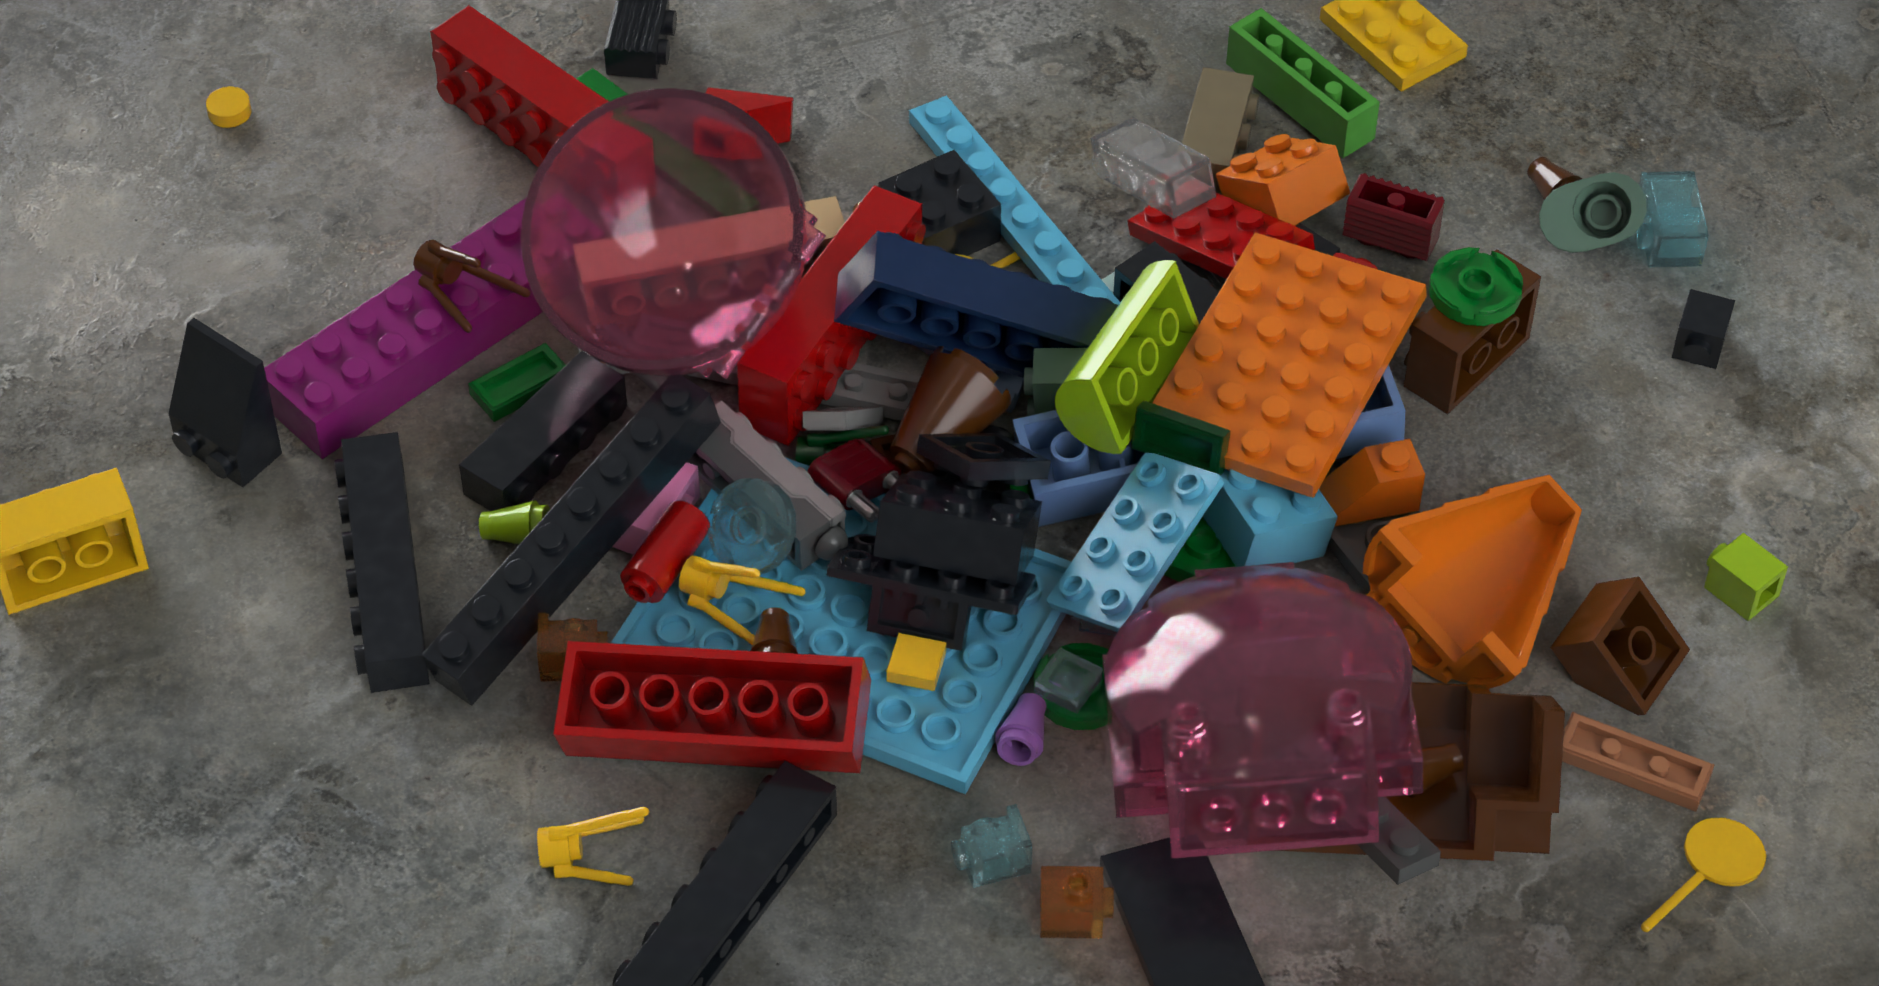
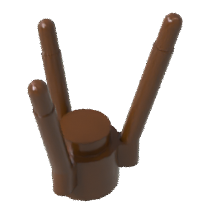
[413,240,531,333]

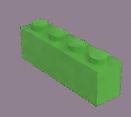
[1226,8,1380,158]

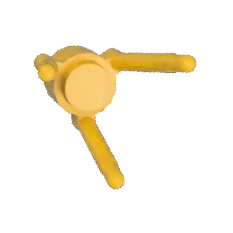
[679,555,806,645]
[537,807,649,886]

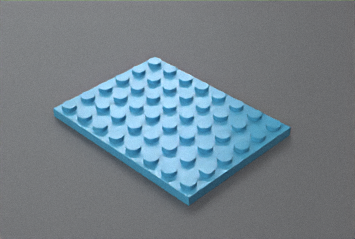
[611,457,1071,794]

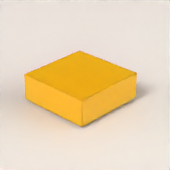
[886,633,946,691]

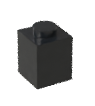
[1671,289,1735,369]

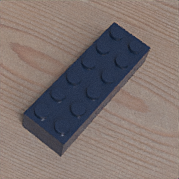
[834,231,1118,378]

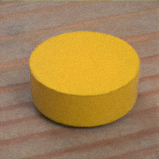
[206,86,252,128]

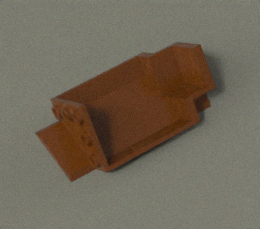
[1184,674,1565,861]

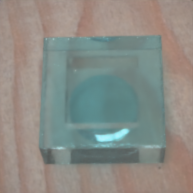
[1034,647,1103,714]

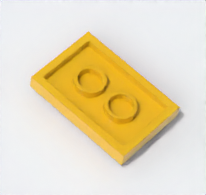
[1320,0,1468,92]

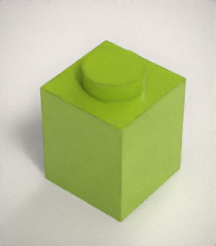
[1704,533,1788,621]

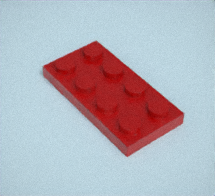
[1127,183,1315,279]

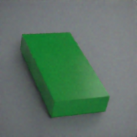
[468,342,566,422]

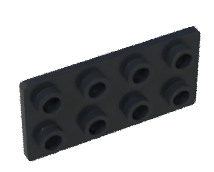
[826,534,1036,651]

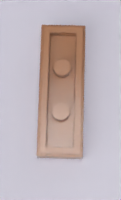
[1562,712,1715,812]

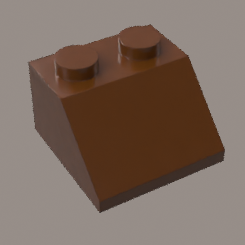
[1550,577,1690,716]

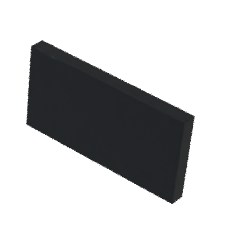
[1100,830,1265,986]

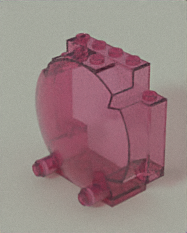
[1103,562,1423,859]

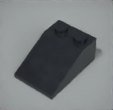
[168,318,282,487]

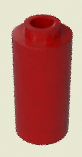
[620,501,710,603]

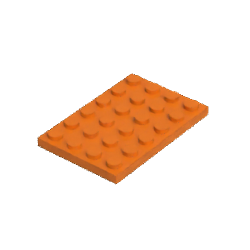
[1152,233,1426,498]

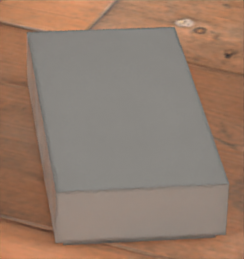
[803,407,884,430]

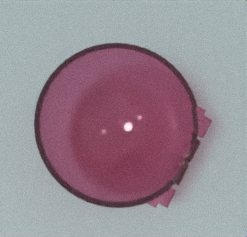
[521,88,826,379]

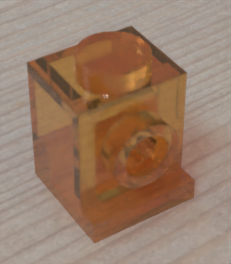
[537,613,609,682]

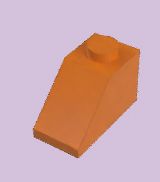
[1319,439,1425,527]

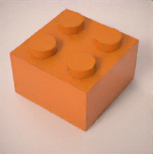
[1215,134,1350,226]

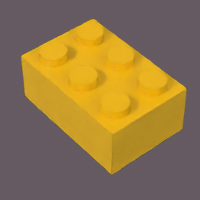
[0,467,149,615]

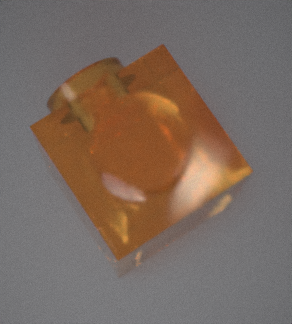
[1040,866,1114,938]

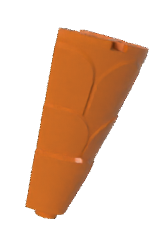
[1362,475,1582,689]

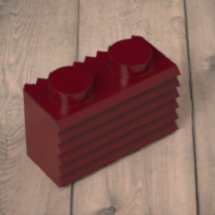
[1342,173,1445,261]

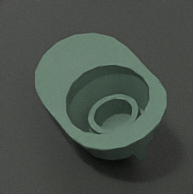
[1539,172,1647,253]

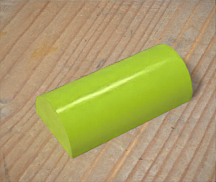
[1055,260,1199,454]

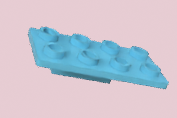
[1047,453,1224,634]

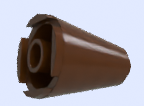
[889,346,1011,474]

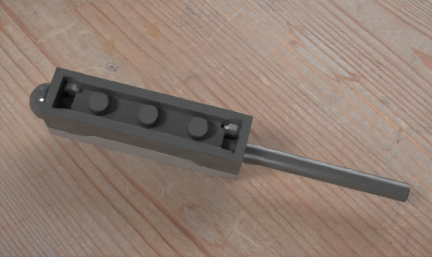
[599,328,848,571]

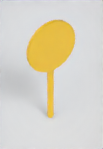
[1641,818,1766,932]

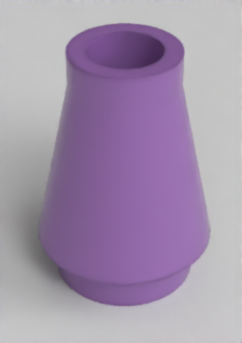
[995,693,1047,766]

